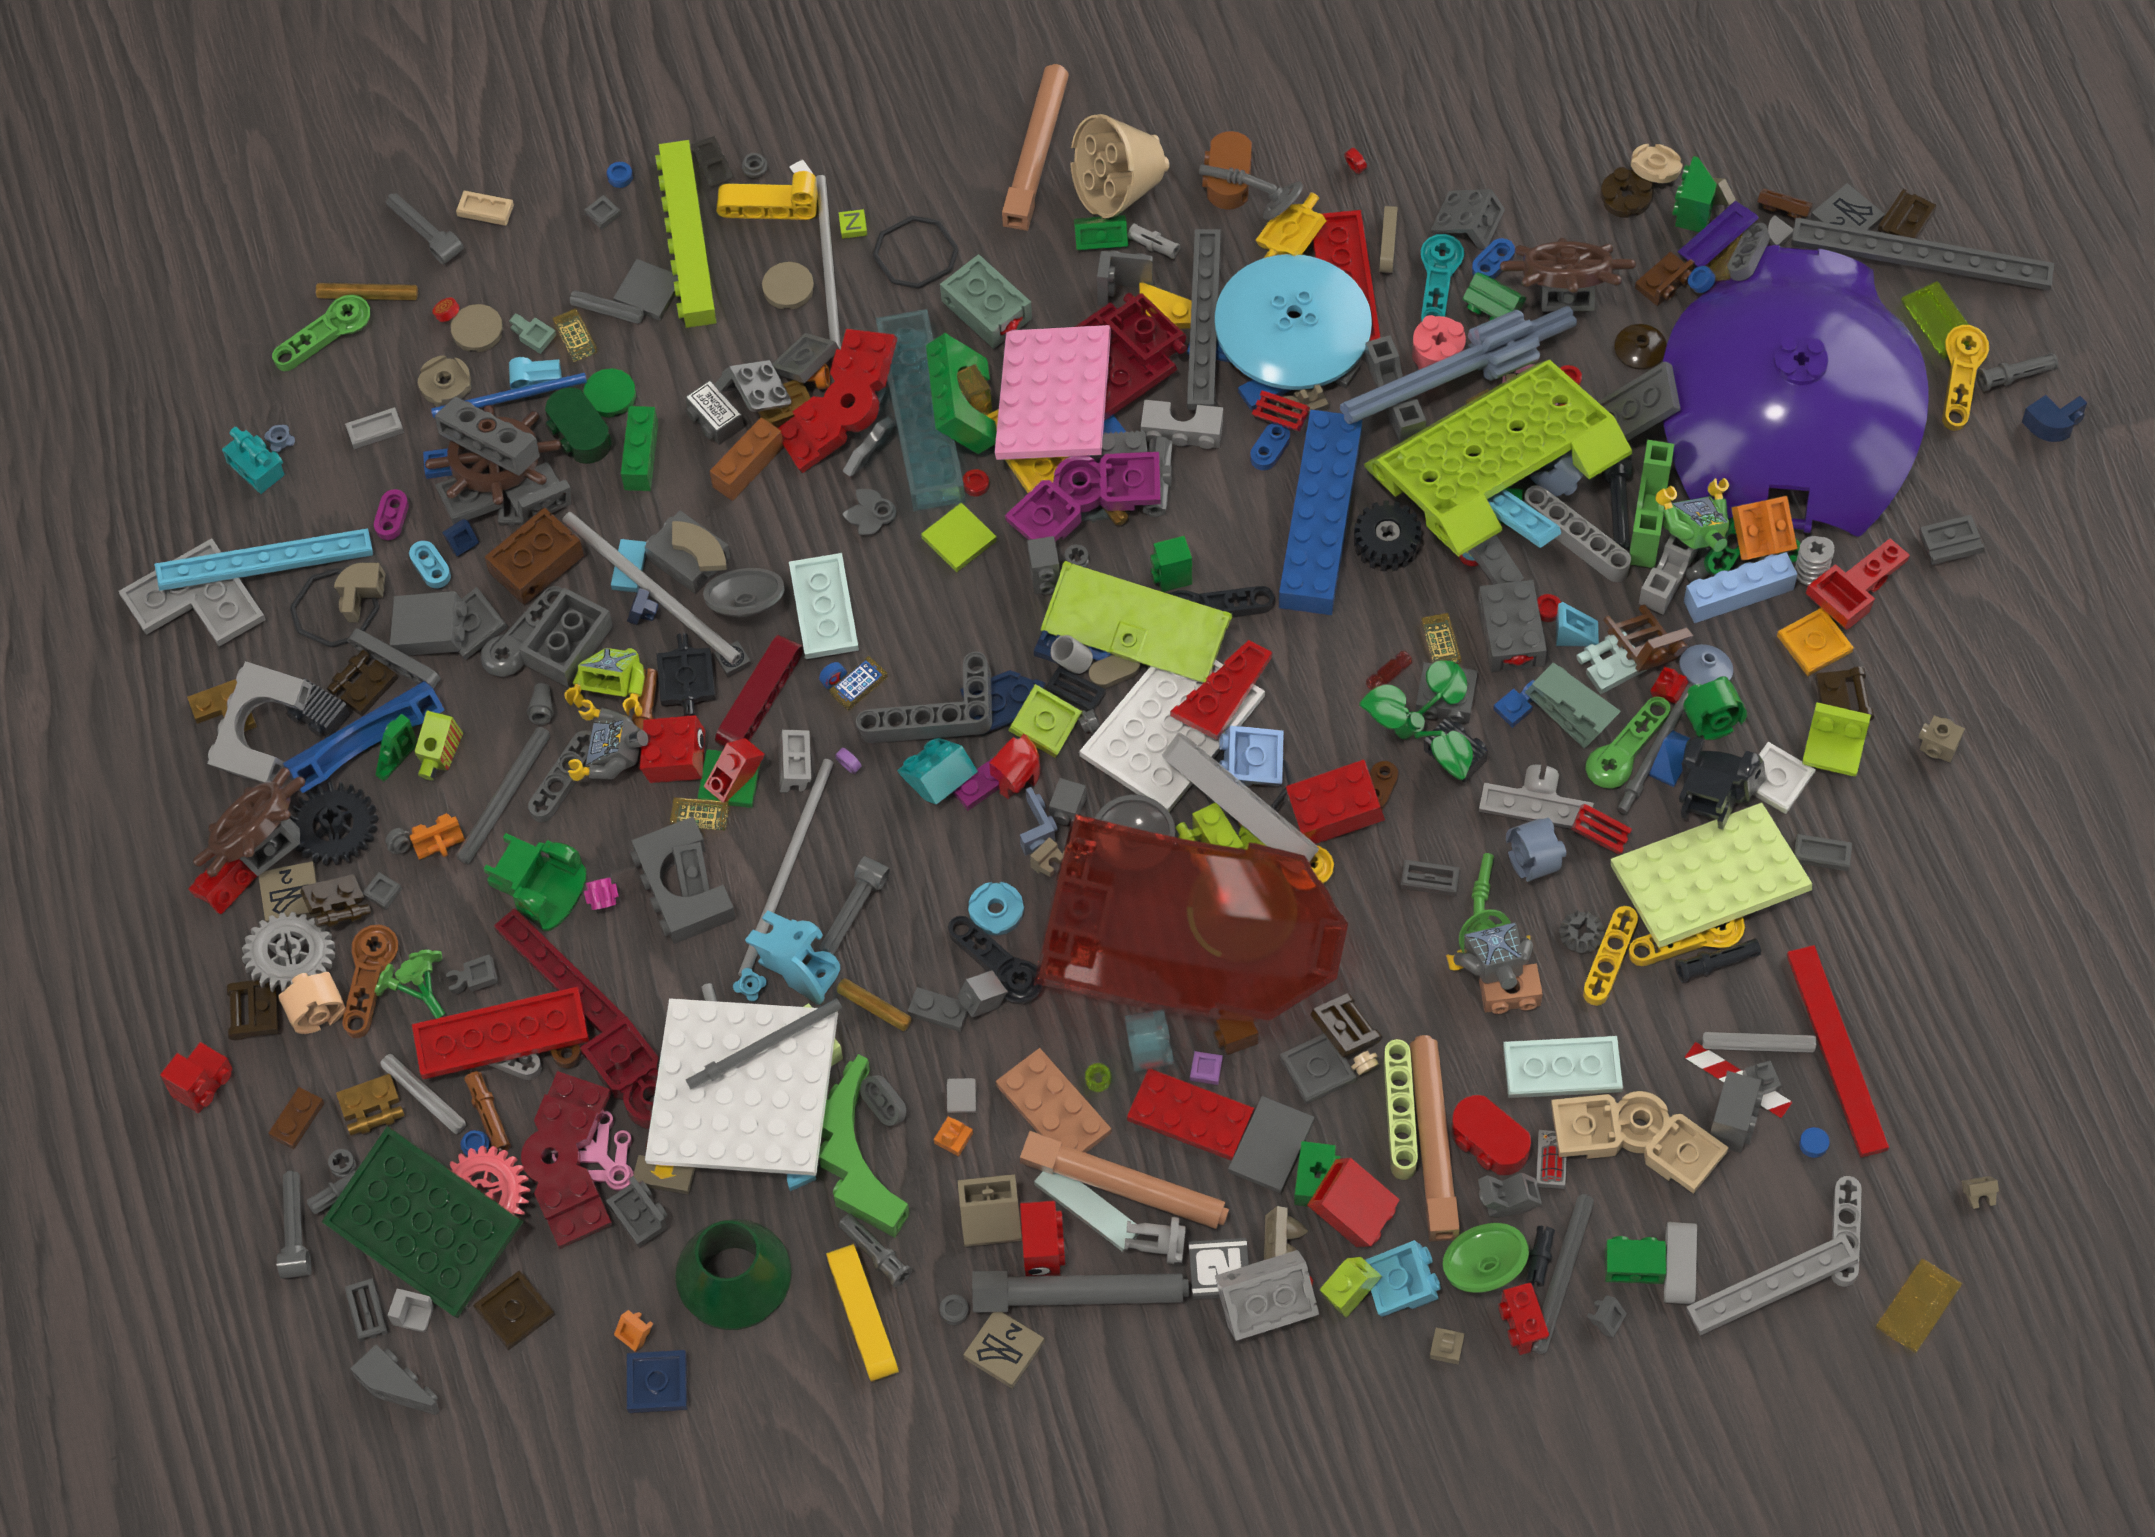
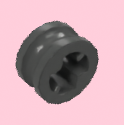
[1064,544,1089,568]
[328,1149,356,1178]

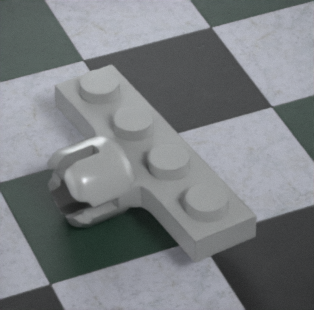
[1479,765,1594,829]

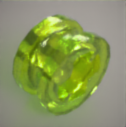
[1085,1063,1111,1092]

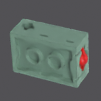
[940,254,1032,349]

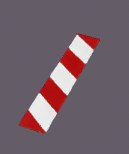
[1685,1042,1792,1118]

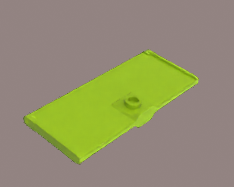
[1041,561,1232,683]

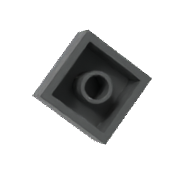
[1710,1071,1764,1153]

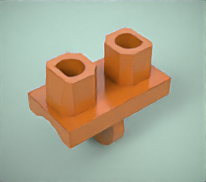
[410,813,465,860]

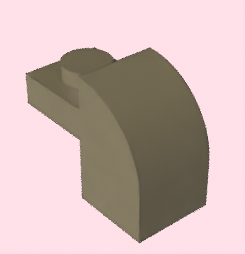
[334,563,386,623]

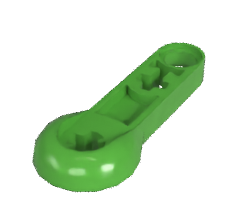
[272,295,370,371]
[1585,697,1670,788]

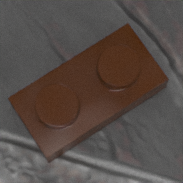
[1757,188,1813,218]
[268,1087,325,1150]

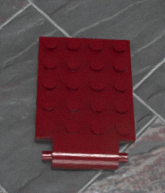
[1075,293,1187,421]

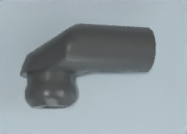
[1685,547,1710,582]

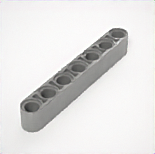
[1162,733,1319,872]

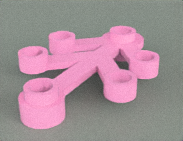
[552,1111,634,1191]

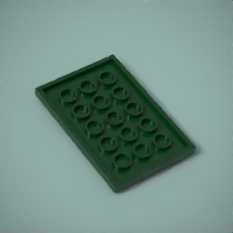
[322,1126,523,1318]

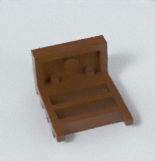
[1603,604,1693,672]

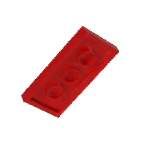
[1127,1068,1254,1161]

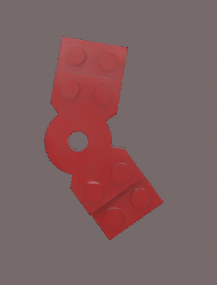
[778,329,898,473]

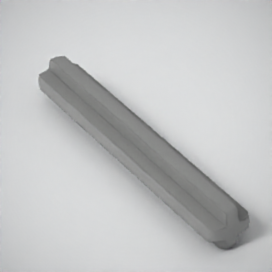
[1702,1032,1816,1052]
[380,1054,466,1134]

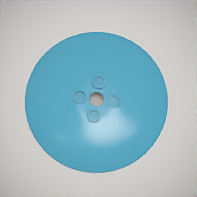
[1215,254,1372,390]

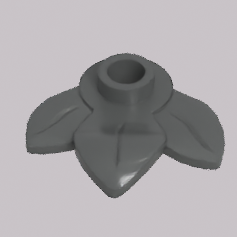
[843,489,896,535]

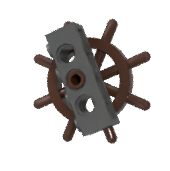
[425,396,562,505]

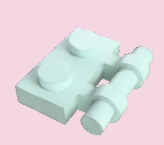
[1576,631,1647,694]

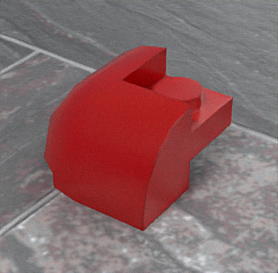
[989,733,1040,800]

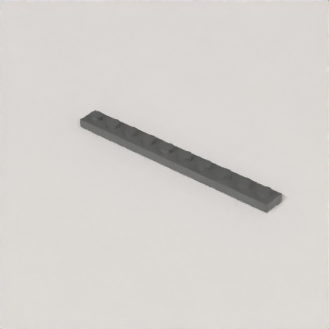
[1791,218,2054,290]

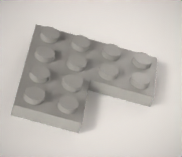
[118,538,266,646]

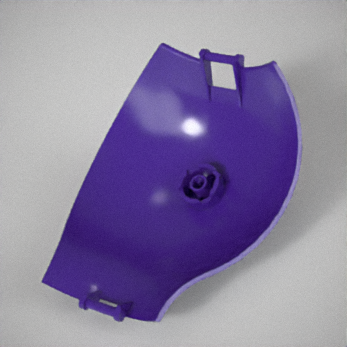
[1663,245,1929,537]

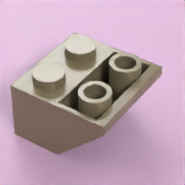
[958,1174,1022,1247]

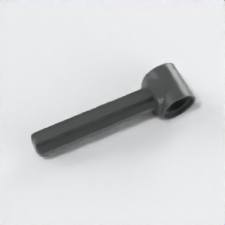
[386,193,464,265]
[819,856,890,955]
[277,1171,312,1279]

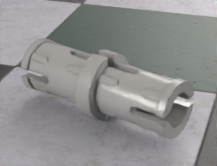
[1127,223,1180,259]

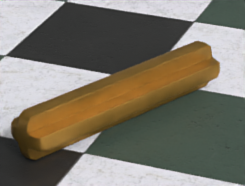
[837,978,911,1031]

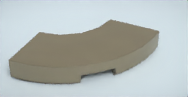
[672,521,727,571]

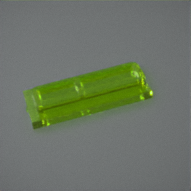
[1901,281,1970,359]

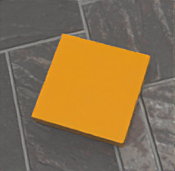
[1777,608,1854,677]

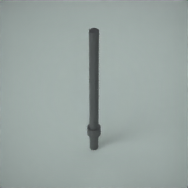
[1617,682,1693,814]
[685,998,842,1090]

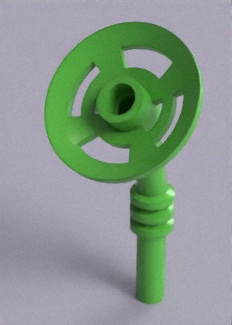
[1459,853,1511,952]

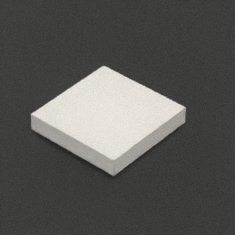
[1753,742,1816,814]

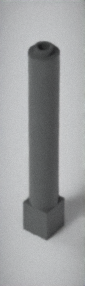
[972,1271,1189,1312]

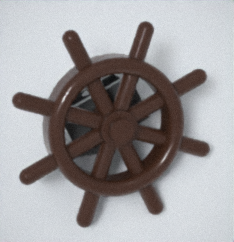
[1500,238,1636,311]
[193,767,305,877]

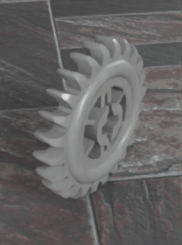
[242,912,335,992]

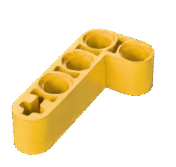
[716,171,818,220]

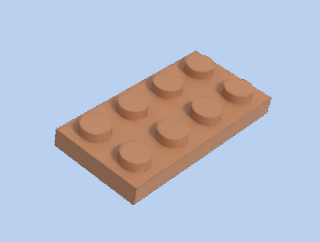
[996,1048,1112,1153]

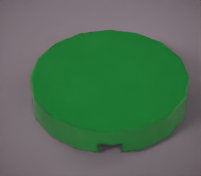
[583,368,636,418]

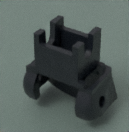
[1679,737,1766,829]

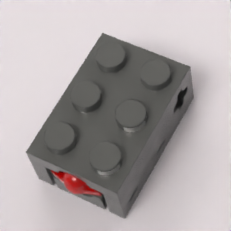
[1478,580,1547,672]

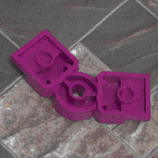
[1005,452,1161,542]

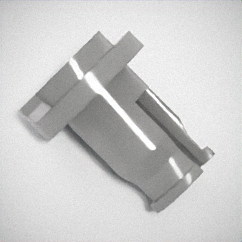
[1124,1217,1185,1264]

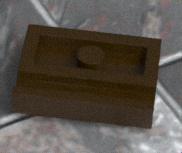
[1877,188,1936,239]

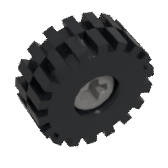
[1354,500,1422,572]

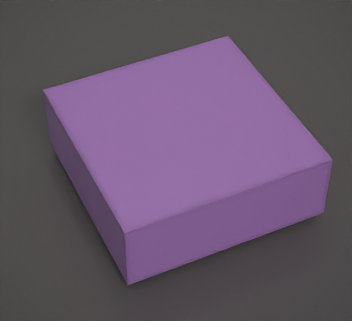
[1190,1051,1223,1085]

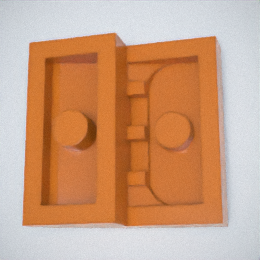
[1731,496,1797,560]

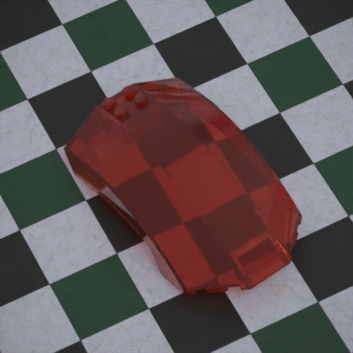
[1034,814,1348,1022]

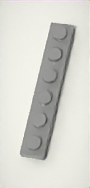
[1687,1234,1858,1335]

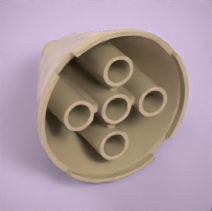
[1070,114,1169,218]

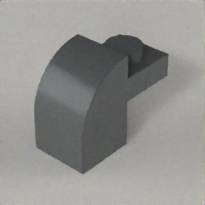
[1478,1172,1542,1217]

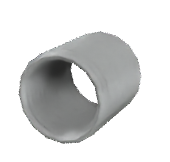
[1050,635,1092,674]

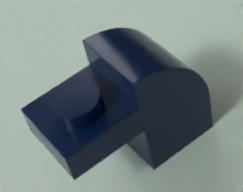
[2022,395,2087,442]

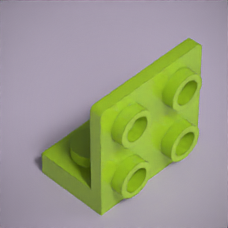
[1802,702,1871,776]

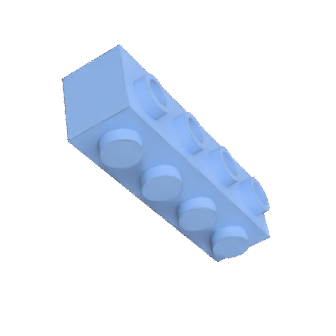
[1684,552,1797,623]

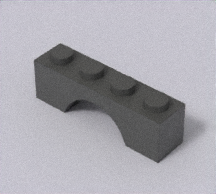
[1365,335,1426,443]

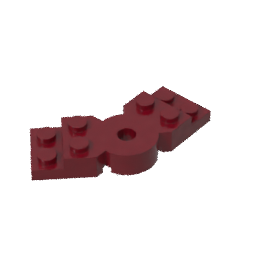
[580,1016,660,1129]
[521,1071,613,1249]

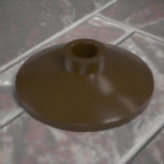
[1614,324,1667,370]

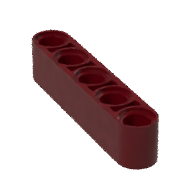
[715,635,803,747]

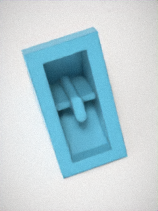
[1556,602,1599,646]

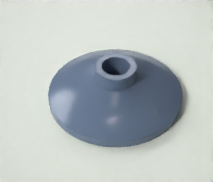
[1679,644,1733,685]

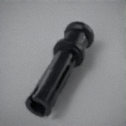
[1675,938,1761,983]

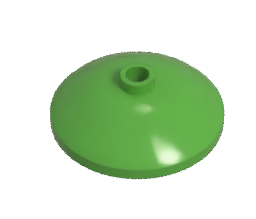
[1443,1223,1529,1292]

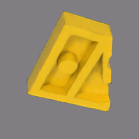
[1139,282,1192,329]

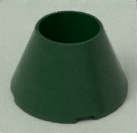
[676,1219,792,1330]

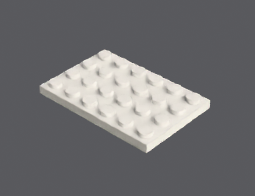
[1079,660,1265,812]

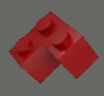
[160,1042,233,1114]

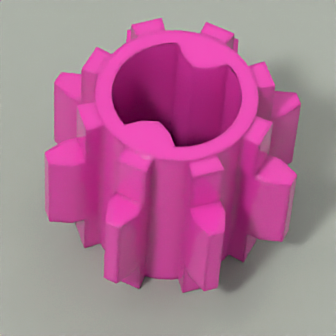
[584,878,619,910]

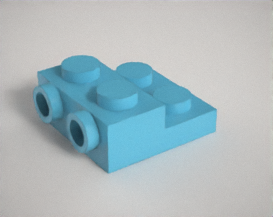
[1365,1240,1441,1317]

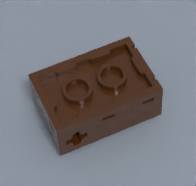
[484,507,584,605]

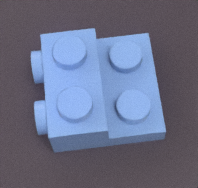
[1219,726,1283,787]

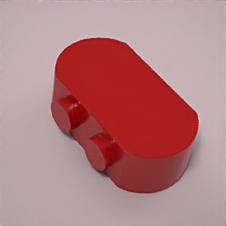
[1451,1095,1531,1175]

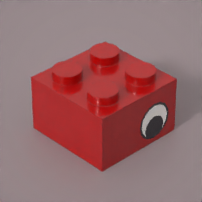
[640,715,706,783]
[1020,1201,1065,1276]

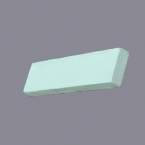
[1034,1171,1139,1253]

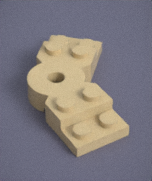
[1551,1091,1729,1194]

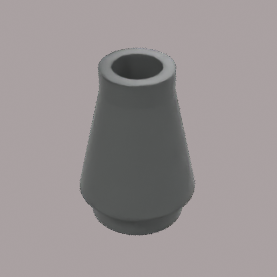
[527,683,554,725]

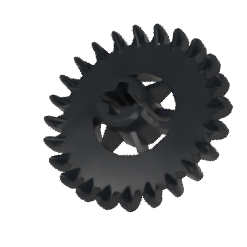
[290,782,379,865]

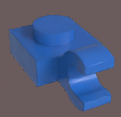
[1494,680,1535,728]

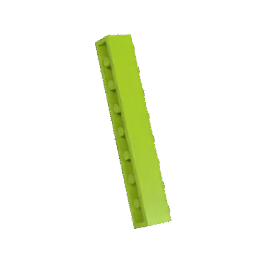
[655,140,717,328]

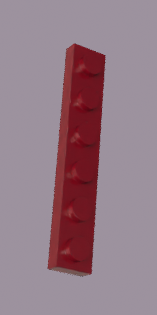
[494,908,626,1033]

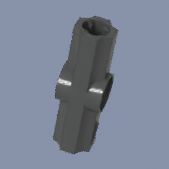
[1143,437,1173,517]

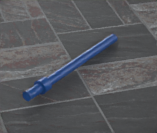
[431,373,587,418]

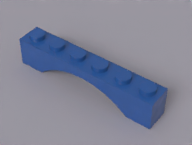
[282,681,444,793]

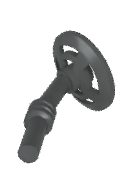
[1199,164,1303,221]

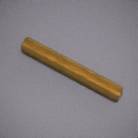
[316,283,418,300]

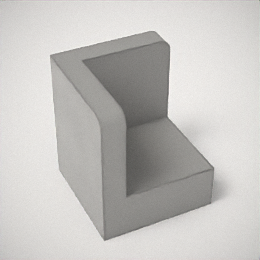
[388,1289,434,1333]

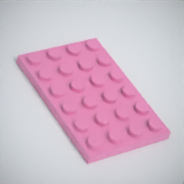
[995,325,1111,460]

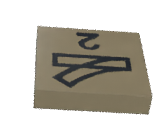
[259,861,321,923]
[963,1312,1045,1389]

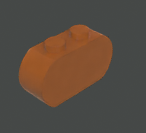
[1202,131,1252,210]

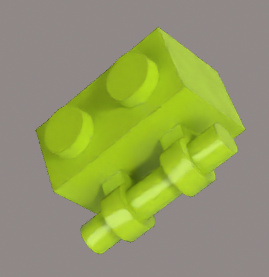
[1176,802,1244,871]

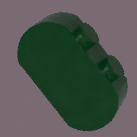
[545,388,612,464]

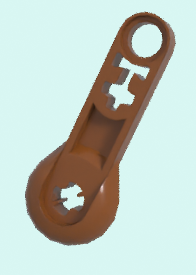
[343,925,398,1038]

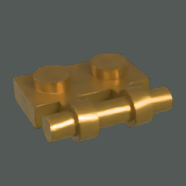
[336,1073,405,1136]

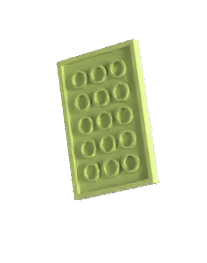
[1611,803,1812,948]

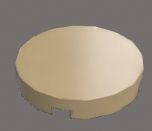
[1631,144,1682,183]

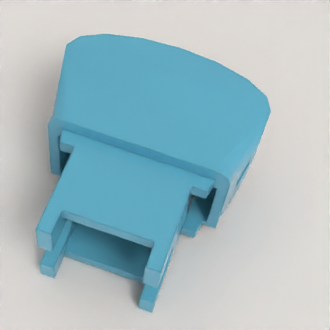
[745,910,840,1005]

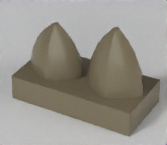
[1264,1206,1308,1260]

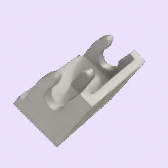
[778,730,811,792]

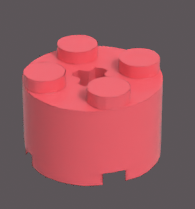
[1412,315,1466,370]

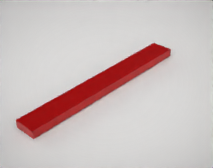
[1787,945,1889,1158]

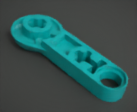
[1420,234,1464,322]

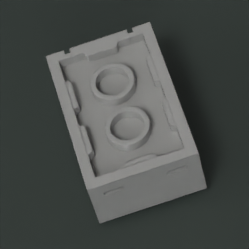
[1215,1250,1319,1341]

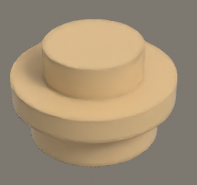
[1351,1051,1379,1075]

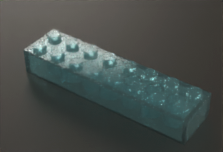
[876,309,965,511]

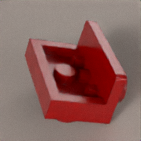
[188,859,257,914]
[1498,1283,1549,1355]

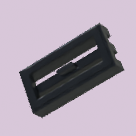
[1045,666,1106,712]

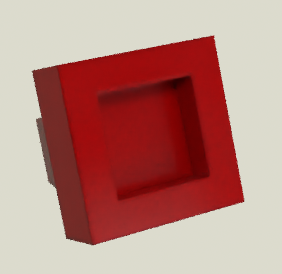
[1650,667,1689,703]

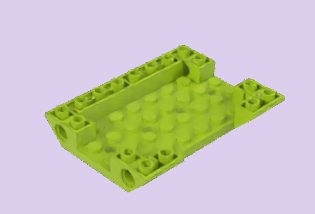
[1364,359,1632,557]

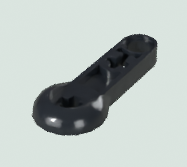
[1169,586,1274,617]
[948,915,1044,1004]

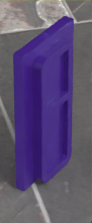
[1678,201,1758,268]

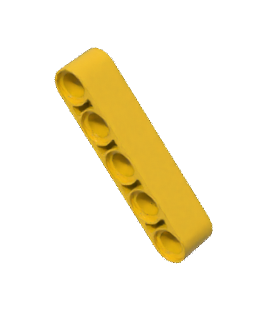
[826,1244,899,1382]

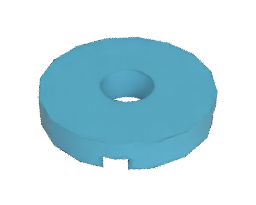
[968,882,1024,936]

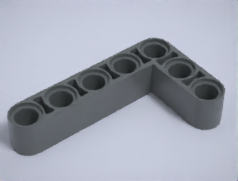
[856,651,992,743]

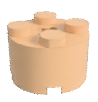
[278,972,345,1034]

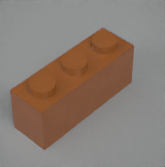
[710,417,784,501]

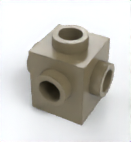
[1918,715,1965,763]

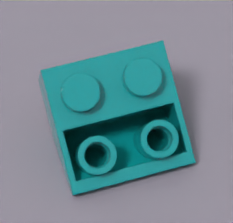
[897,738,978,804]

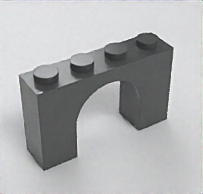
[630,817,736,944]

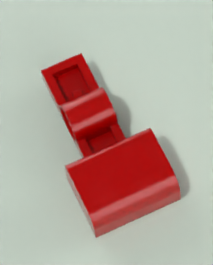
[1806,538,1910,629]

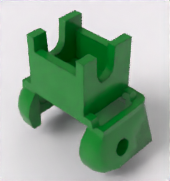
[484,833,586,931]

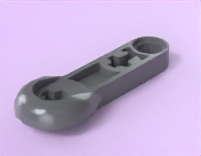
[480,586,563,677]

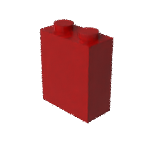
[1307,1158,1400,1247]

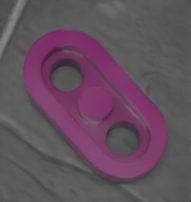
[374,489,409,540]

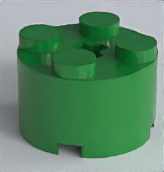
[1683,676,1747,740]

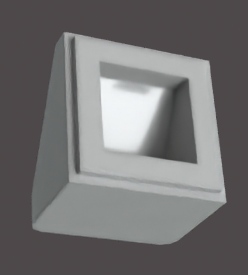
[947,1078,976,1113]

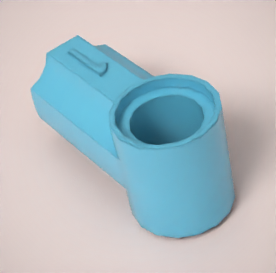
[509,357,562,389]

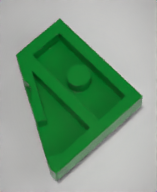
[375,714,417,782]

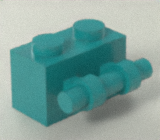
[222,427,285,494]

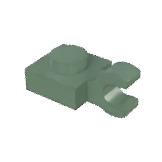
[509,313,556,354]

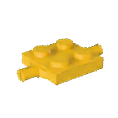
[1255,192,1326,258]

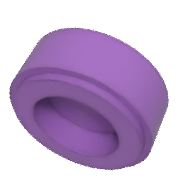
[835,748,862,774]

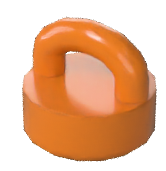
[806,363,830,390]

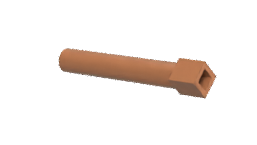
[1002,64,1069,231]
[1410,1035,1460,1242]
[1020,1131,1229,1229]

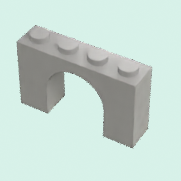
[207,661,313,783]

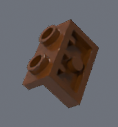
[1635,251,1695,307]

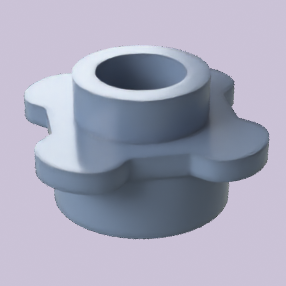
[264,425,295,452]

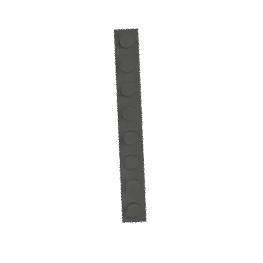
[1187,229,1221,410]

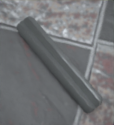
[570,290,644,324]

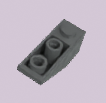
[350,1345,440,1415]

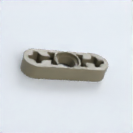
[1379,206,1398,273]

